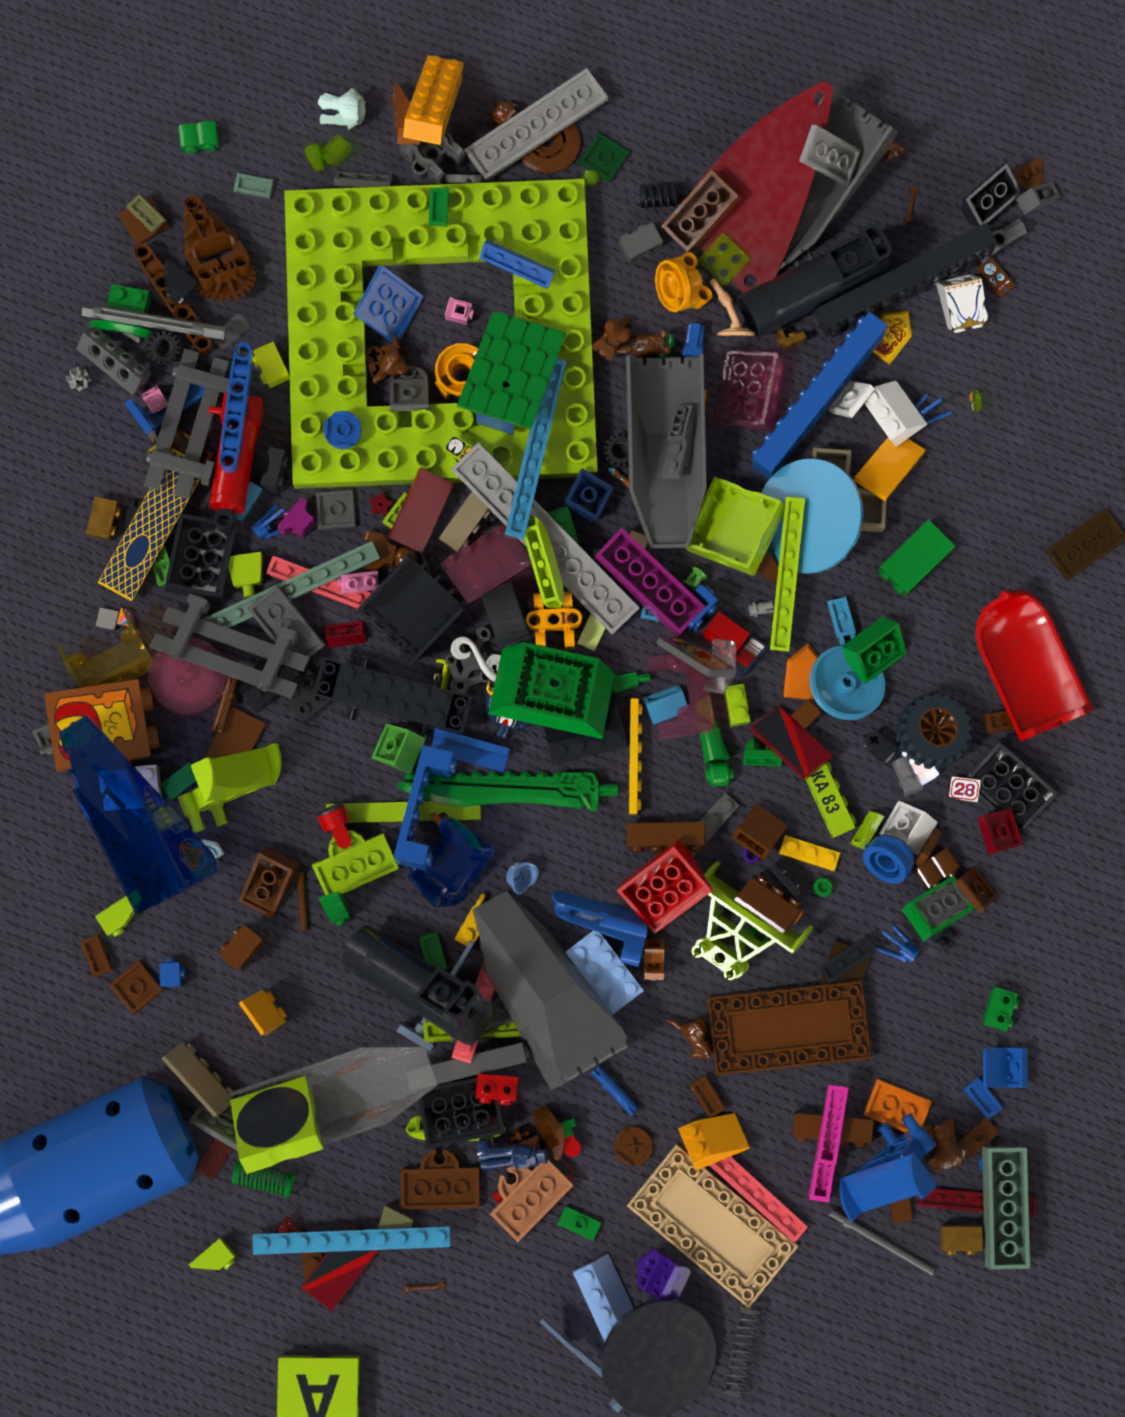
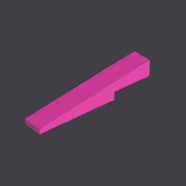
[808,1084,848,1202]

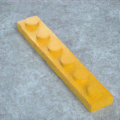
[629,698,642,815]

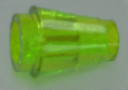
[304,143,325,173]

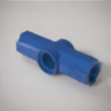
[682,323,705,364]

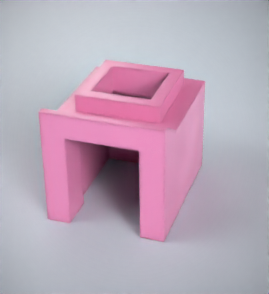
[445,297,474,325]

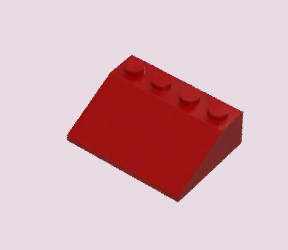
[617,839,713,934]

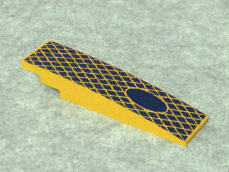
[98,449,200,602]

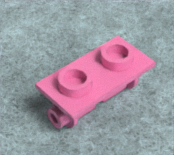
[338,571,378,594]

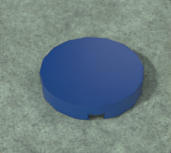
[323,411,362,450]

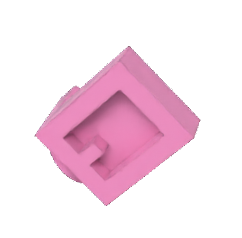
[141,385,168,414]

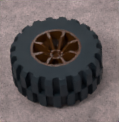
[895,692,973,770]

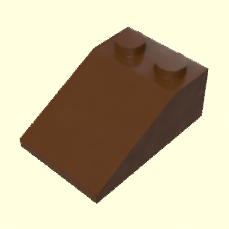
[238,846,300,919]

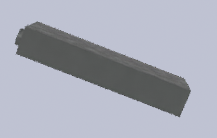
[407,1043,530,1091]

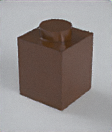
[791,699,821,729]

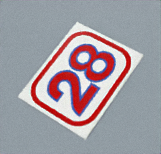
[949,777,981,802]

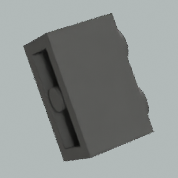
[619,223,663,264]

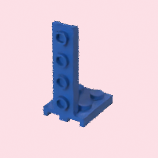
[124,383,205,444]

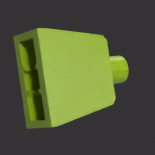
[228,552,263,598]

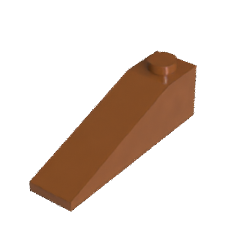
[392,83,420,145]

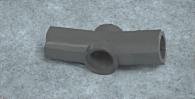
[978,219,1027,265]

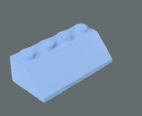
[573,1254,634,1341]

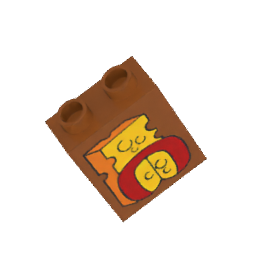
[44,679,159,773]

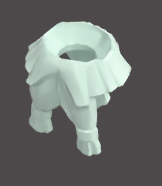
[318,88,366,130]

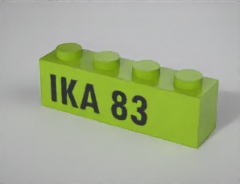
[806,762,856,839]

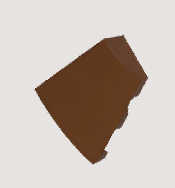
[531,1106,564,1161]

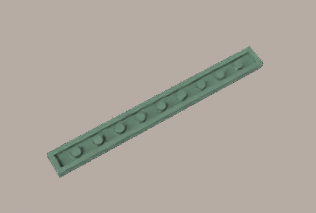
[203,541,381,628]

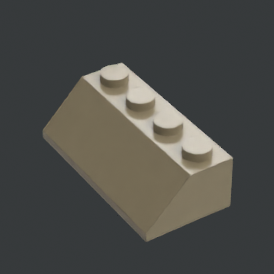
[161,1042,236,1117]

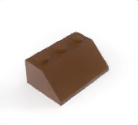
[735,874,804,933]

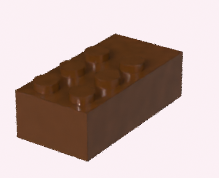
[661,170,743,252]

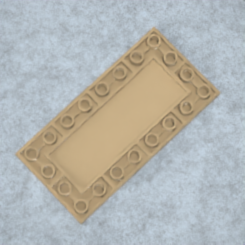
[627,1144,798,1308]

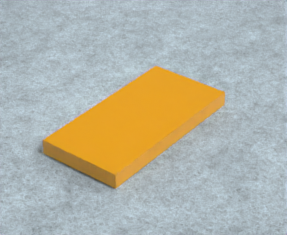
[854,438,925,501]

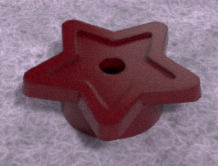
[369,492,393,516]

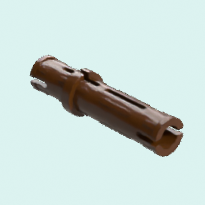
[211,676,239,734]

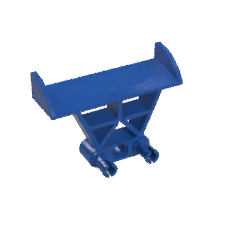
[839,1113,937,1221]

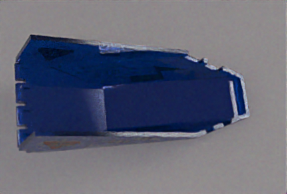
[59,715,218,914]

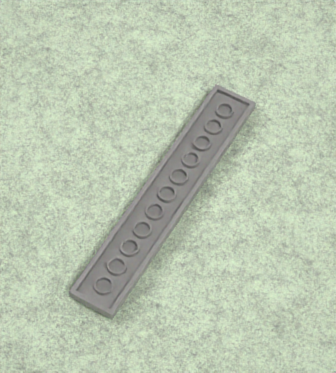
[451,442,640,634]

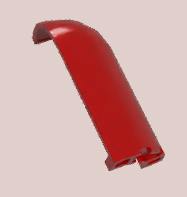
[975,590,1094,742]

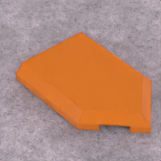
[783,643,819,701]

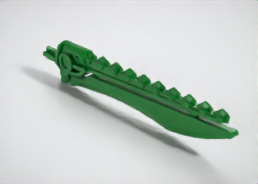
[397,771,618,812]

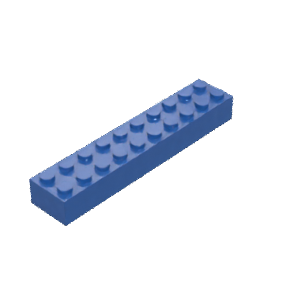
[752,312,888,480]

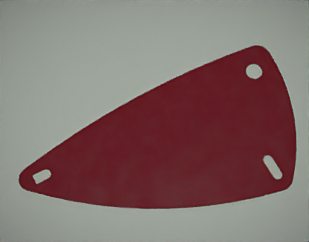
[692,82,833,293]

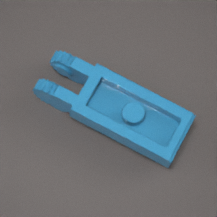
[827,597,856,646]

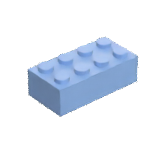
[566,930,644,1015]

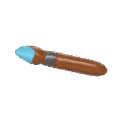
[608,467,630,489]

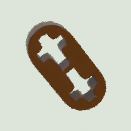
[366,346,387,382]

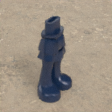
[478,1137,548,1171]

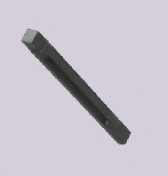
[82,303,226,340]

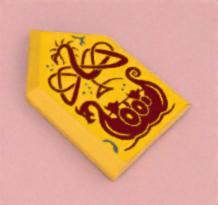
[873,311,912,365]

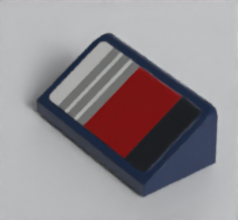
[728,636,767,677]

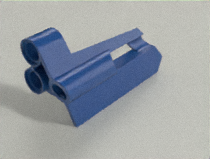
[551,890,647,967]

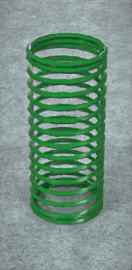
[232,1160,295,1198]

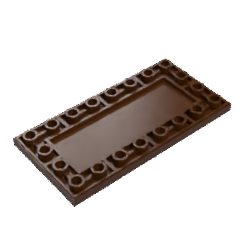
[707,981,872,1076]

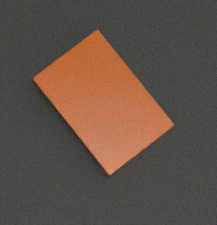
[863,1079,932,1133]

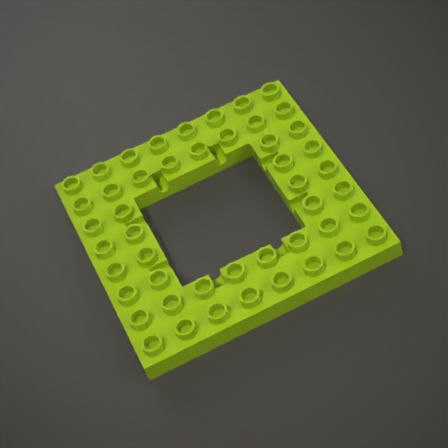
[285,179,597,489]

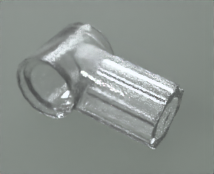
[891,757,923,797]

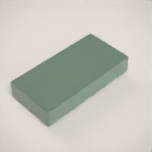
[233,173,274,199]

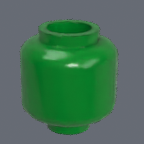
[705,761,733,787]

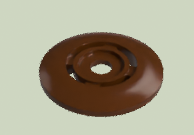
[520,123,580,174]

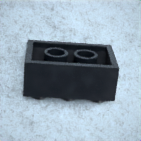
[961,163,1022,227]
[236,658,301,713]

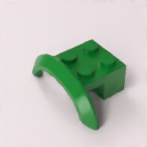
[89,284,152,339]

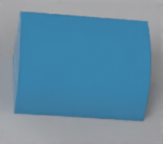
[643,685,689,725]

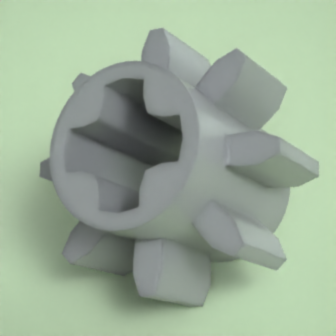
[66,366,91,391]

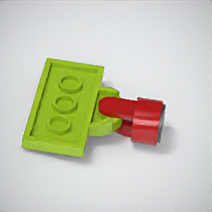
[312,803,399,895]

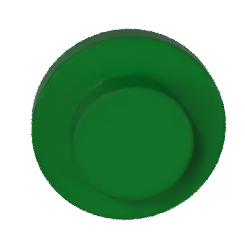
[813,877,833,897]

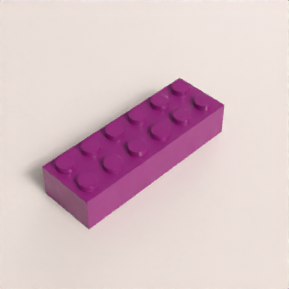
[593,528,705,637]

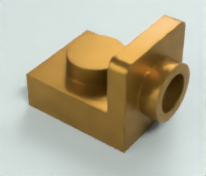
[775,329,806,351]

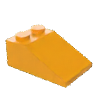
[239,990,287,1036]
[678,1113,750,1171]

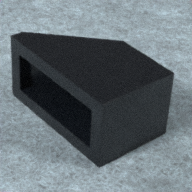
[163,259,198,306]

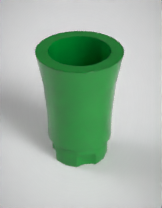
[698,721,730,765]

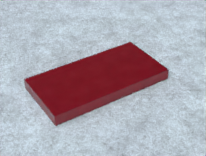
[388,468,454,553]

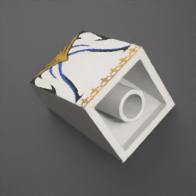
[937,274,988,333]

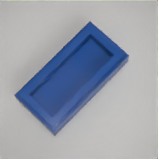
[963,1077,1003,1120]

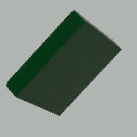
[579,133,630,183]

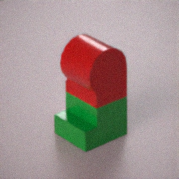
[560,1118,581,1157]

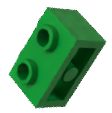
[981,987,1019,1032]

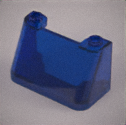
[407,817,495,907]

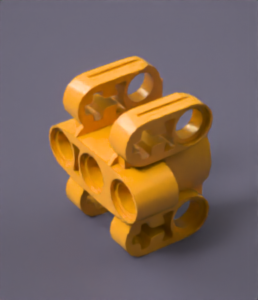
[526,592,582,650]

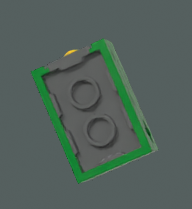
[902,875,975,941]

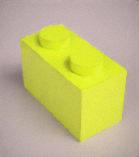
[253,342,290,388]

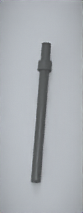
[829,1209,936,1276]

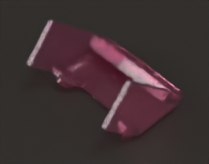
[648,654,715,739]

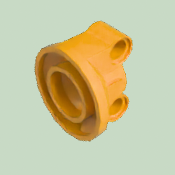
[655,252,712,312]
[435,343,478,399]

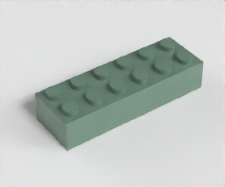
[982,1146,1030,1269]

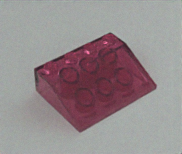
[713,350,787,432]
[440,524,532,604]

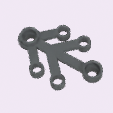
[445,626,497,694]

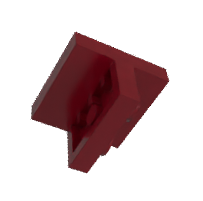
[977,808,1023,855]

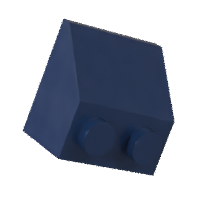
[564,468,614,523]

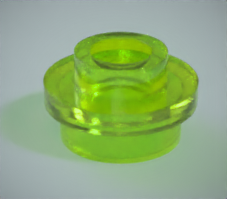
[581,171,600,185]

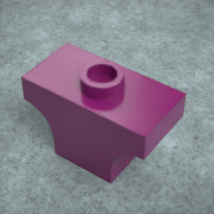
[278,497,314,538]

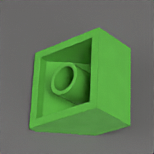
[371,723,426,774]

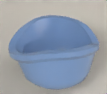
[506,862,539,895]

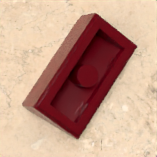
[325,621,366,648]

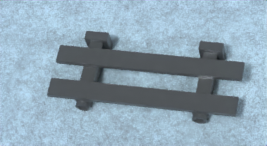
[144,349,237,499]
[149,594,310,699]

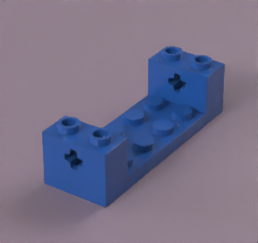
[393,745,457,871]

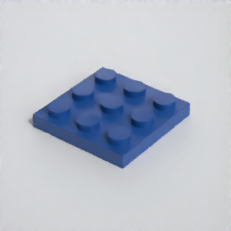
[353,266,424,342]

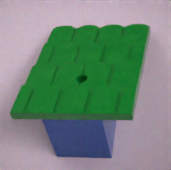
[457,311,566,435]

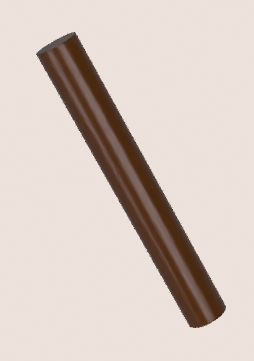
[296,872,308,931]

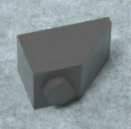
[1016,181,1061,215]

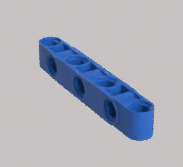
[220,342,253,473]

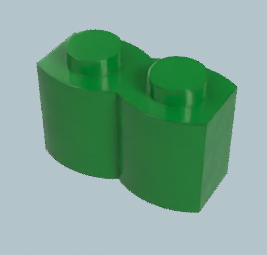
[178,121,219,154]

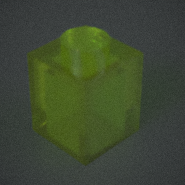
[322,134,352,167]

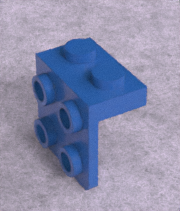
[687,585,718,632]
[983,1048,1028,1088]

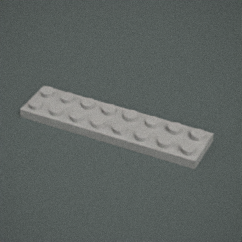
[464,68,608,182]

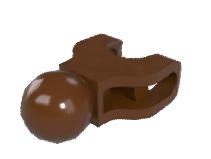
[360,531,417,573]

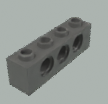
[76,326,151,395]

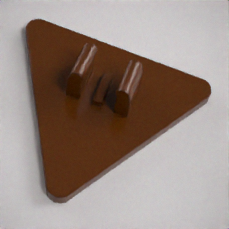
[1012,157,1042,190]

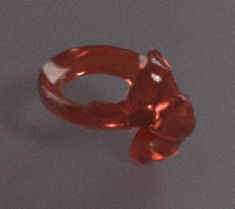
[275,1216,300,1233]

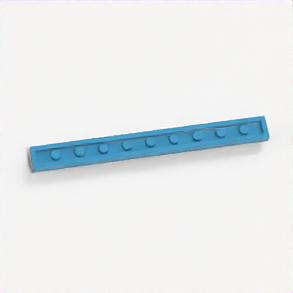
[505,358,566,539]
[253,1227,451,1255]

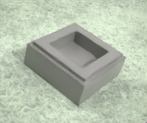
[96,608,120,631]

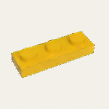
[779,835,840,872]

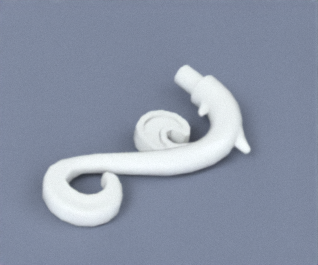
[451,637,501,682]

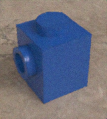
[159,959,186,987]

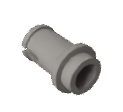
[749,601,774,617]

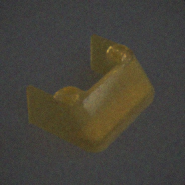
[57,611,153,688]

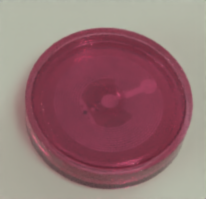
[149,638,227,716]

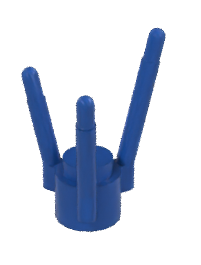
[914,393,952,424]
[252,504,285,540]
[874,925,919,963]

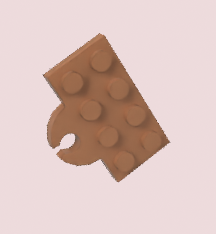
[490,1160,573,1242]

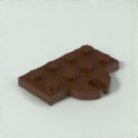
[400,1149,480,1210]

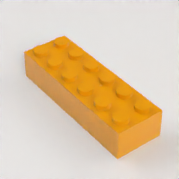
[403,55,464,145]

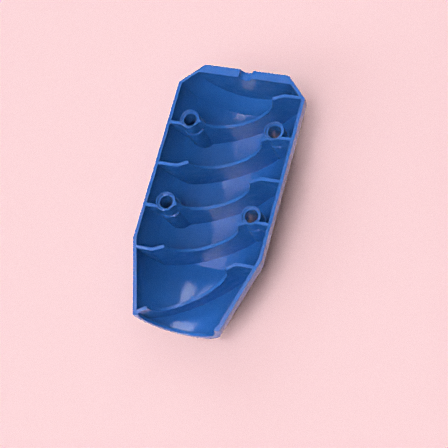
[0,1076,200,1255]

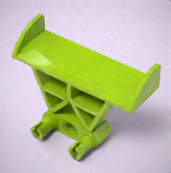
[178,743,281,833]
[692,861,813,980]

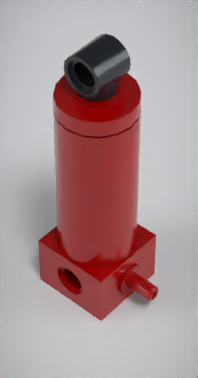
[208,392,264,534]

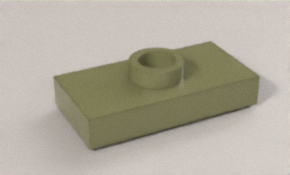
[126,194,166,234]

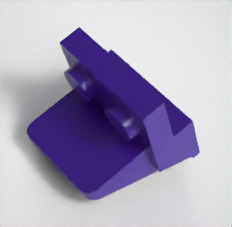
[637,1248,691,1300]

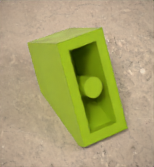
[189,1237,237,1270]

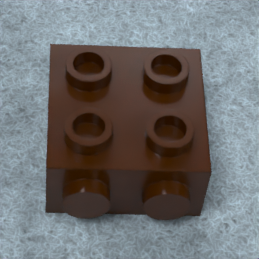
[732,804,788,860]

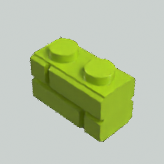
[724,684,751,727]

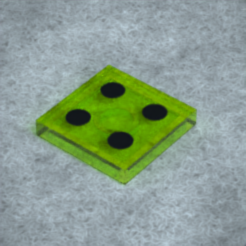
[697,233,750,287]

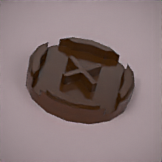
[614,1127,653,1166]

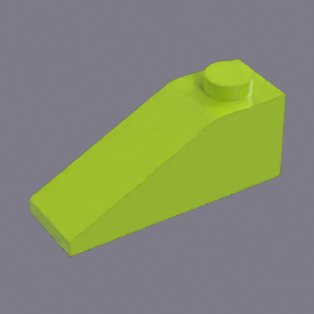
[95,887,149,937]

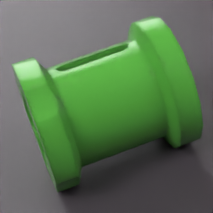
[682,567,707,592]

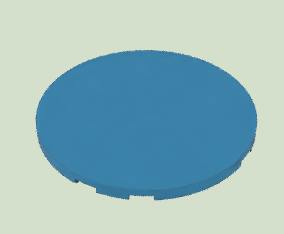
[761,459,863,574]

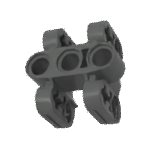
[399,132,465,185]

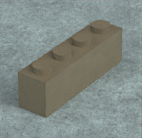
[439,492,491,552]

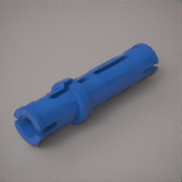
[591,1065,639,1116]

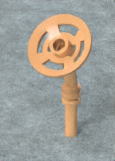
[710,278,755,336]

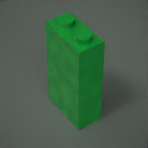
[878,519,955,596]

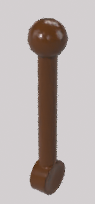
[905,186,918,223]
[404,1282,445,1292]

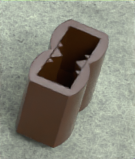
[913,848,960,889]

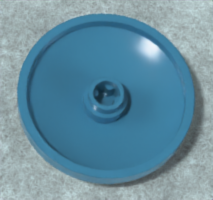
[809,646,885,720]

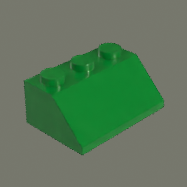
[841,616,907,684]

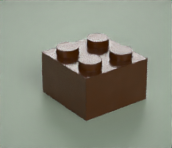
[219,925,266,971]

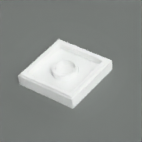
[828,380,875,418]

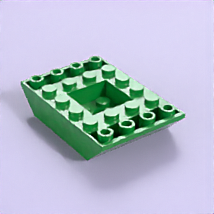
[488,642,615,739]

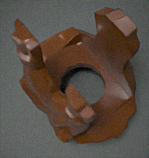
[923,1119,968,1171]

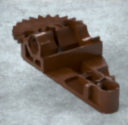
[184,196,256,303]

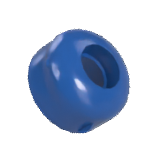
[863,834,914,884]

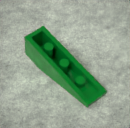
[319,892,351,926]

